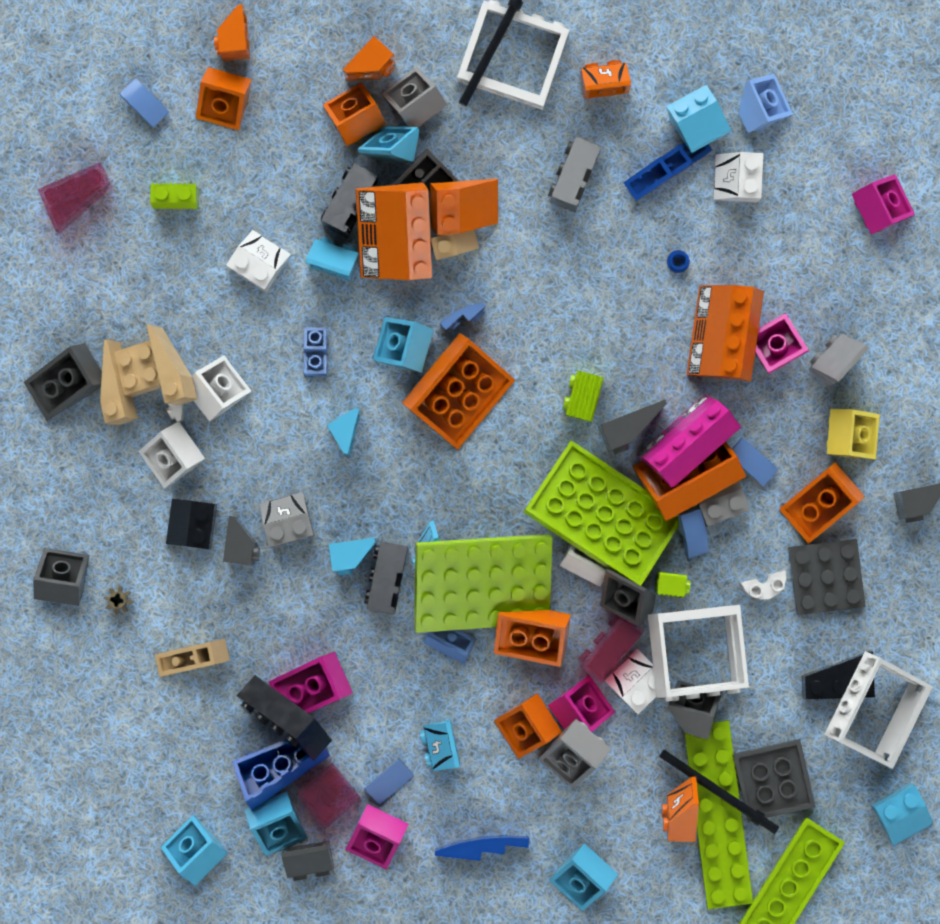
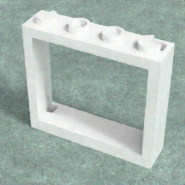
[457,0,570,110]
[648,605,749,702]
[824,651,933,769]

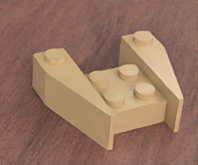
[100,324,197,426]

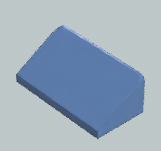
[424,630,476,664]
[364,758,414,805]

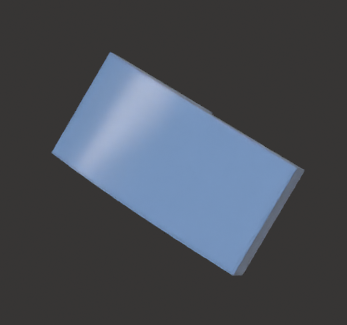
[119,78,169,128]
[440,303,486,331]
[304,328,327,376]
[732,437,779,487]
[678,506,709,559]

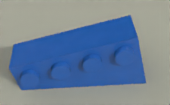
[232,739,330,810]

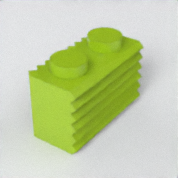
[150,182,199,209]
[562,370,604,423]
[654,572,691,598]

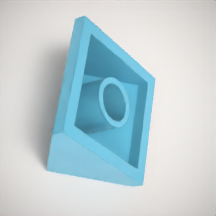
[358,126,419,163]
[327,408,361,456]

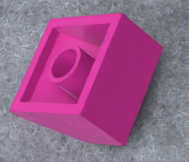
[852,174,915,235]
[755,313,809,374]
[548,675,615,732]
[345,804,409,870]

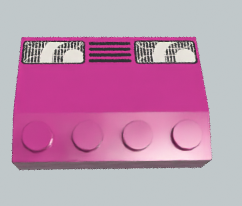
[636,395,741,488]

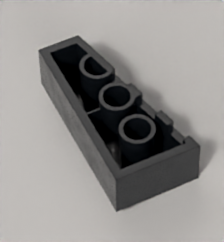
[237,675,332,761]

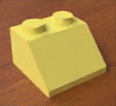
[827,409,880,460]

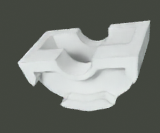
[739,570,786,600]

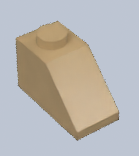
[430,230,479,260]

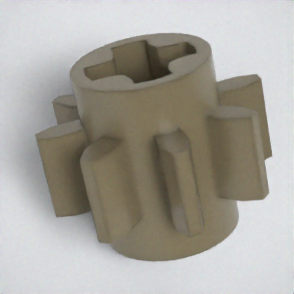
[104,586,133,614]

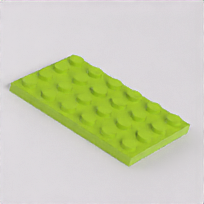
[523,440,679,586]
[414,534,553,633]

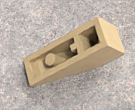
[155,639,230,677]

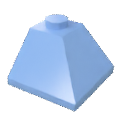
[739,74,793,133]

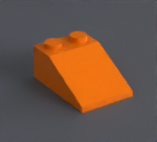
[430,178,498,235]
[779,462,865,544]
[494,610,571,667]

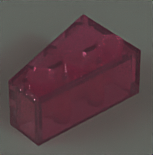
[37,162,113,234]
[578,614,644,684]

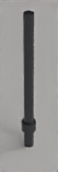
[458,0,523,107]
[659,749,779,834]

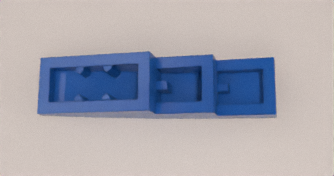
[623,143,713,201]
[435,835,529,861]

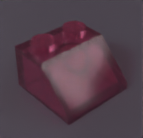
[295,763,361,830]

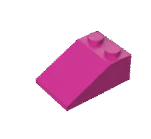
[268,652,353,714]

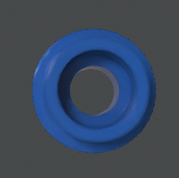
[667,250,690,273]

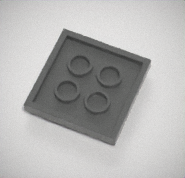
[788,539,866,615]
[733,739,816,822]

